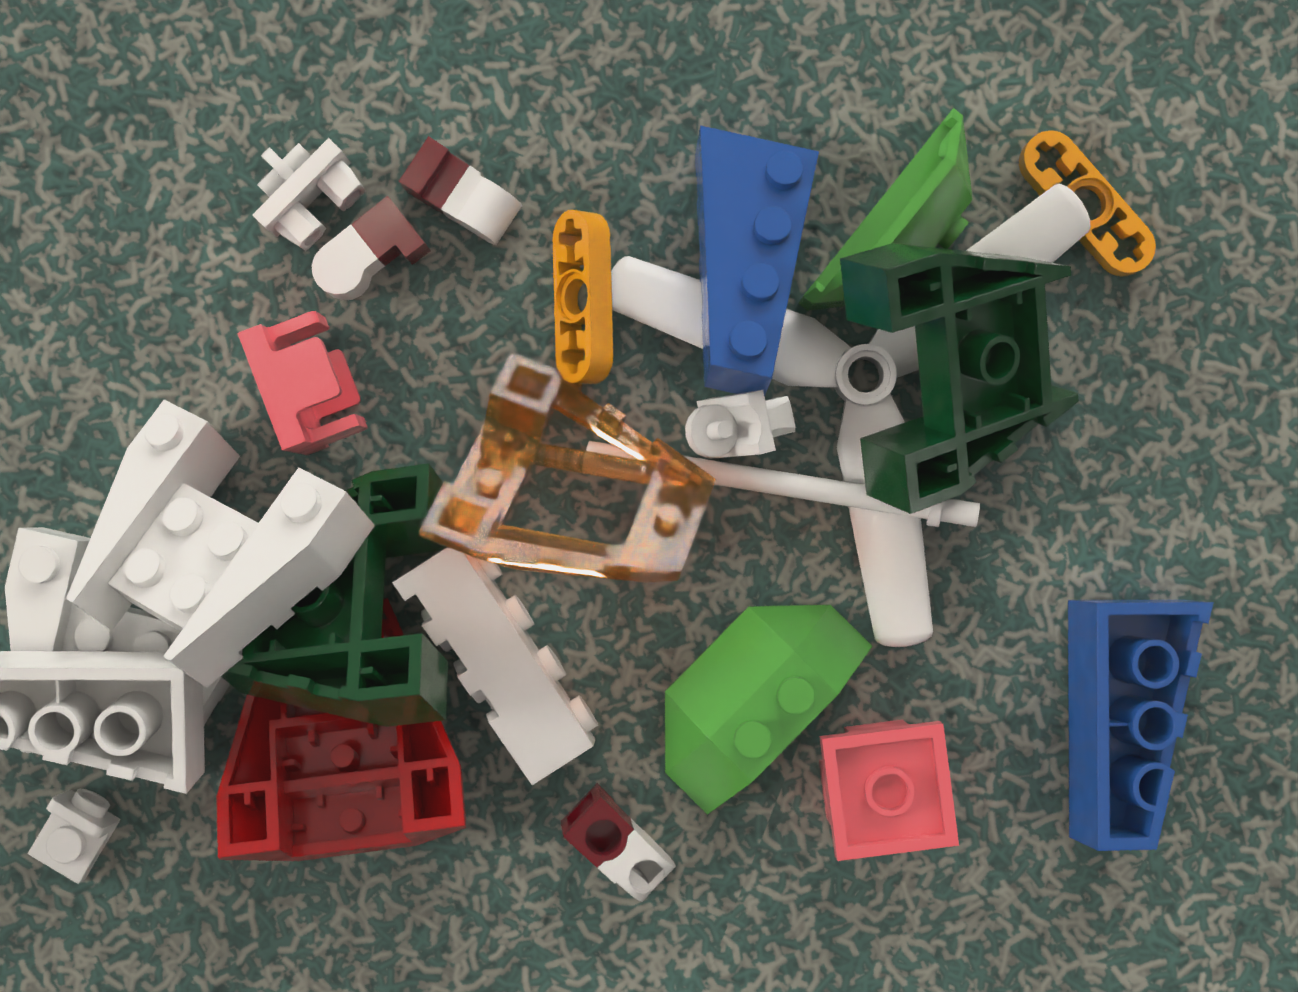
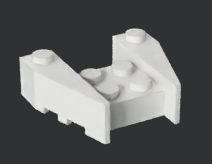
[66,400,375,688]
[5,527,242,753]

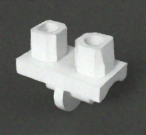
[253,138,365,251]
[685,390,796,459]

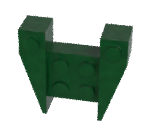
[840,243,1079,514]
[221,463,453,727]

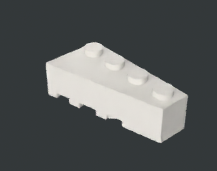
[392,541,598,785]
[0,651,205,794]

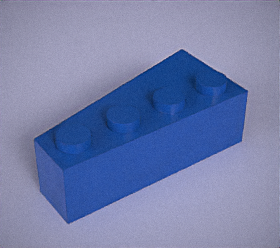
[695,125,819,397]
[1068,600,1214,851]

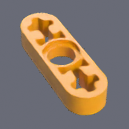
[1019,130,1156,276]
[553,210,613,384]

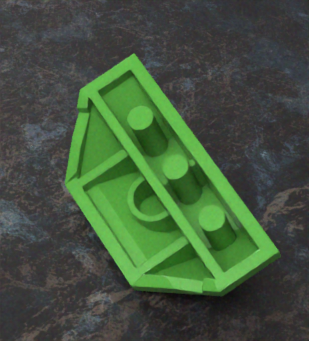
[798,108,973,311]
[665,605,873,815]

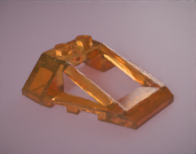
[419,352,716,583]

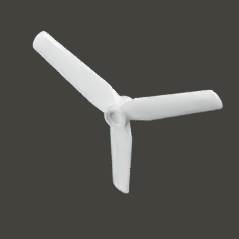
[611,184,1091,647]

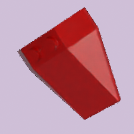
[216,598,467,861]

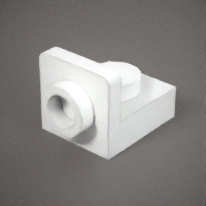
[28,789,121,884]

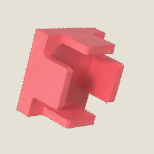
[237,311,368,455]
[819,720,959,861]

